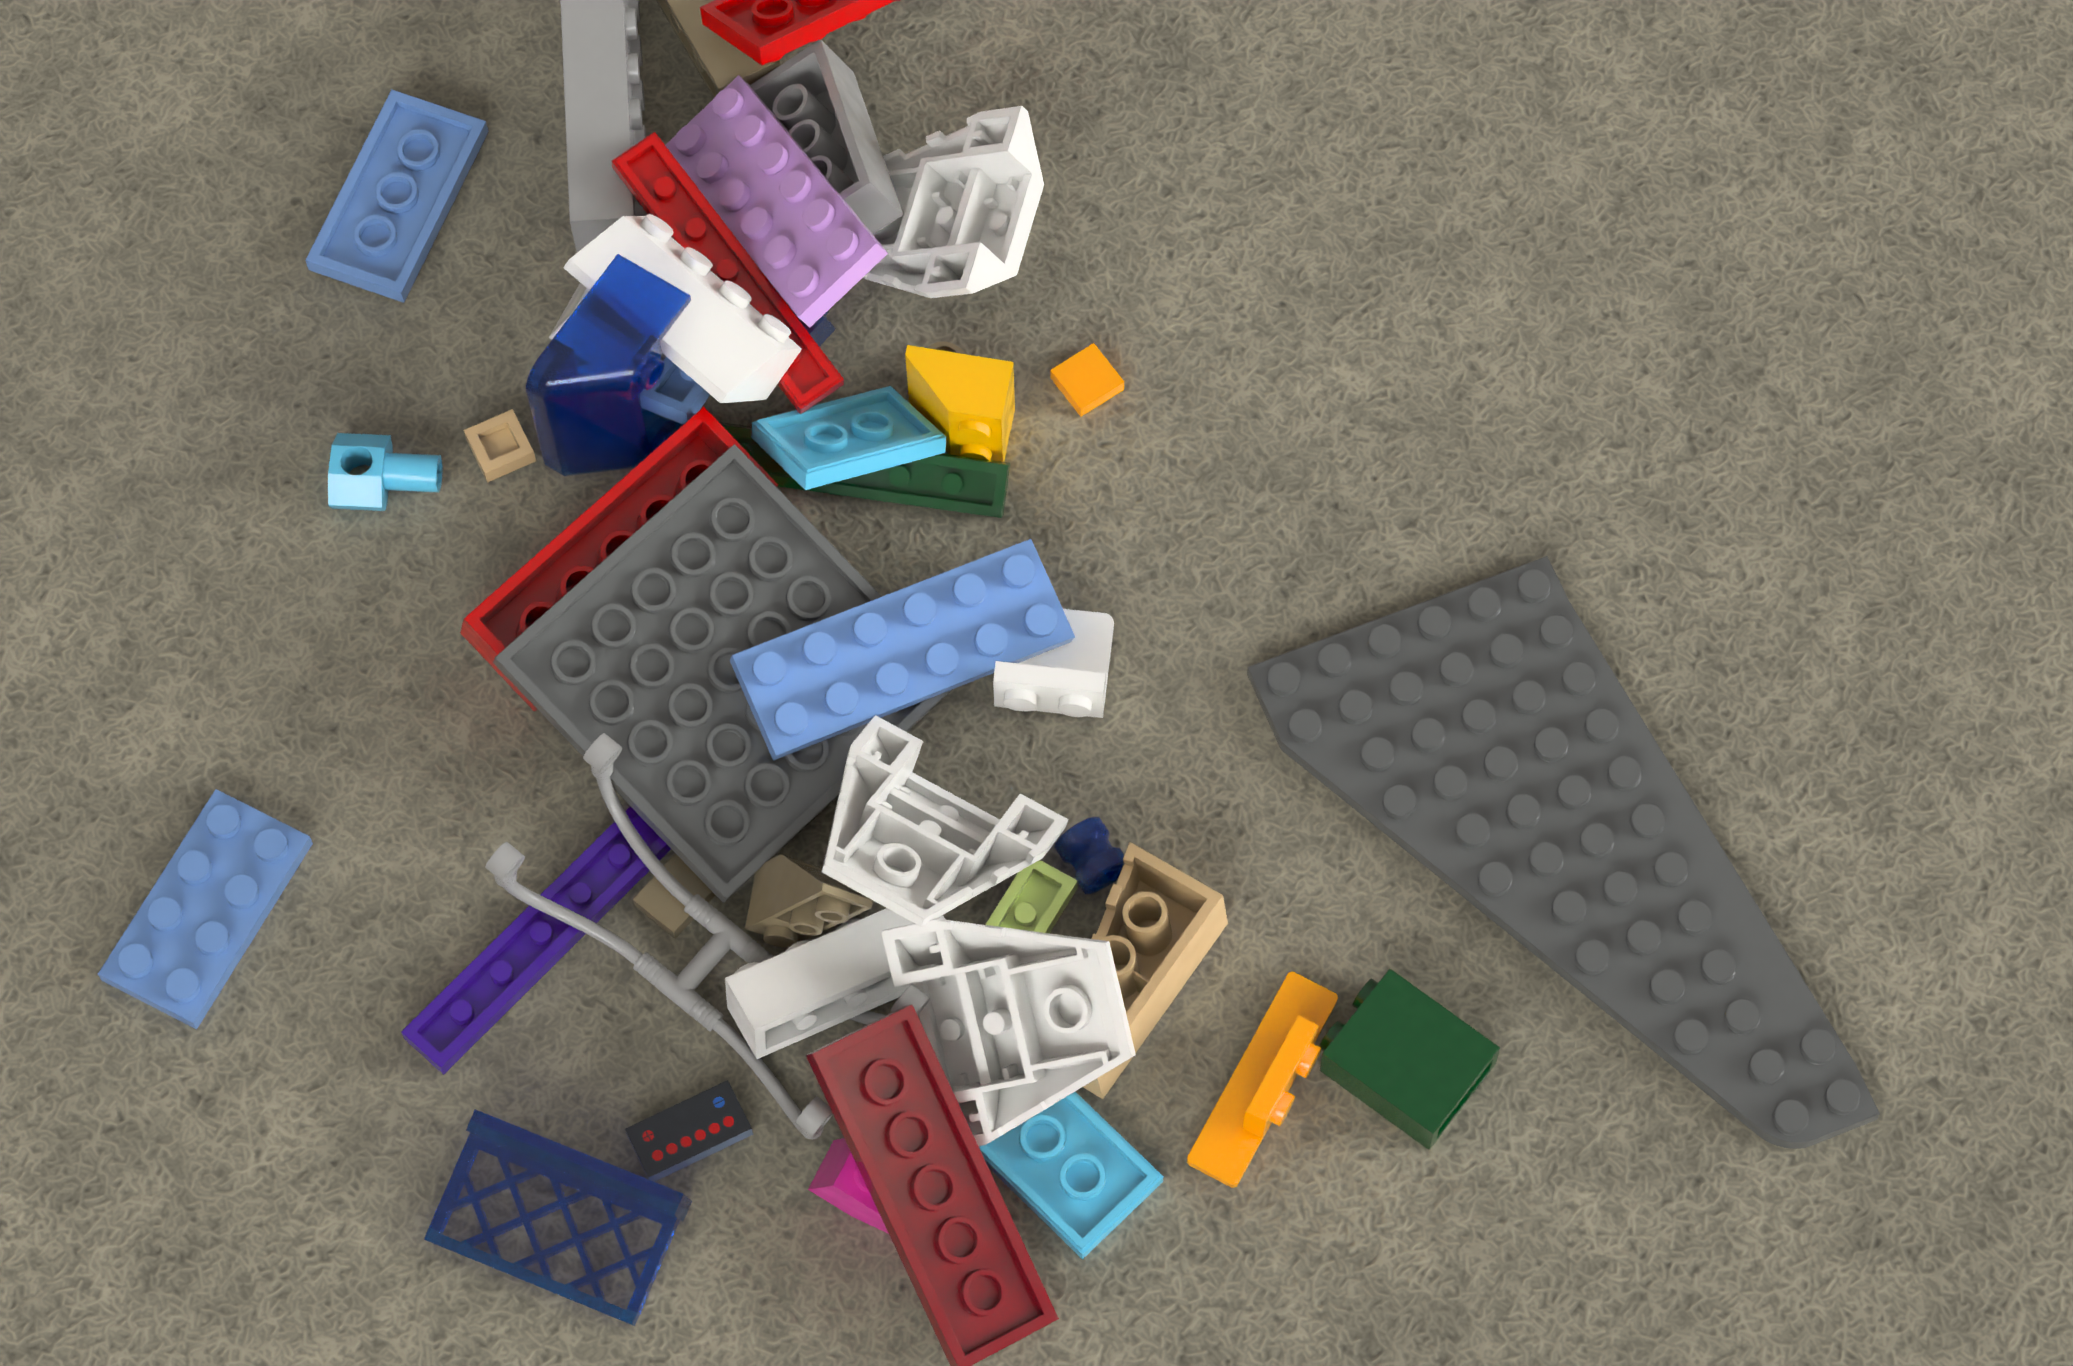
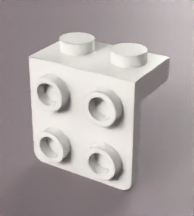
[993,609,1114,718]

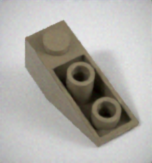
[745,854,873,948]

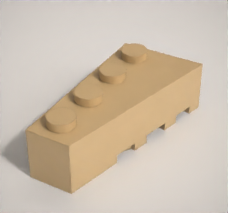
[1083,842,1228,1099]

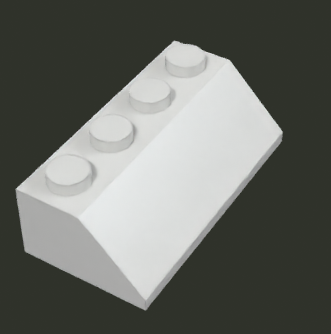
[563,214,802,403]

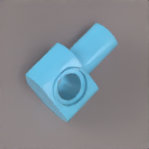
[328,433,443,511]

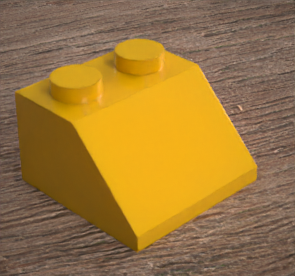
[905,345,1015,462]

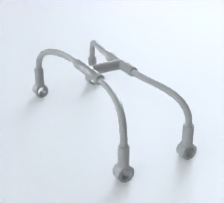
[485,733,930,1140]

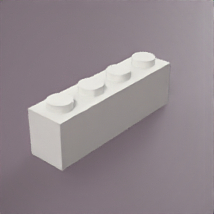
[725,908,946,1059]

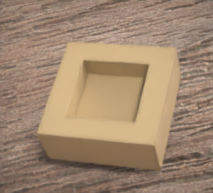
[464,409,536,483]

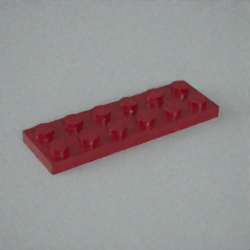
[806,1004,1059,1366]

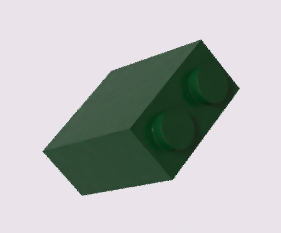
[1319,969,1500,1150]

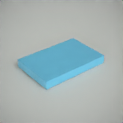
[752,386,946,490]
[979,1092,1164,1259]

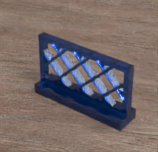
[424,1109,692,1326]

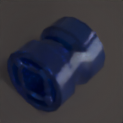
[1054,817,1125,894]

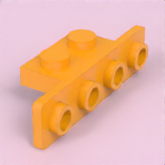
[1187,972,1338,1188]

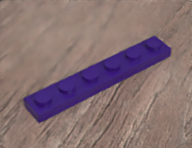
[401,806,671,1075]

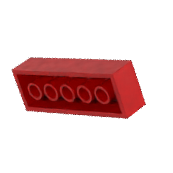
[460,407,778,712]

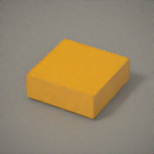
[1050,343,1124,417]

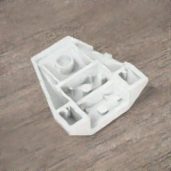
[863,106,1044,298]
[822,715,1069,927]
[881,919,1136,1146]

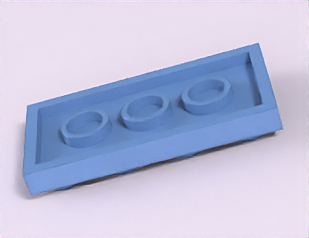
[305,89,489,303]
[98,789,313,1029]

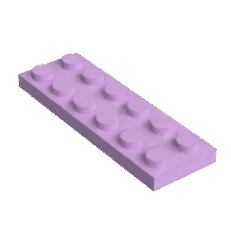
[665,75,888,328]

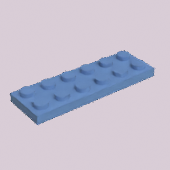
[730,539,1075,761]

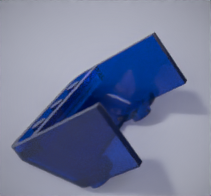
[526,254,691,476]

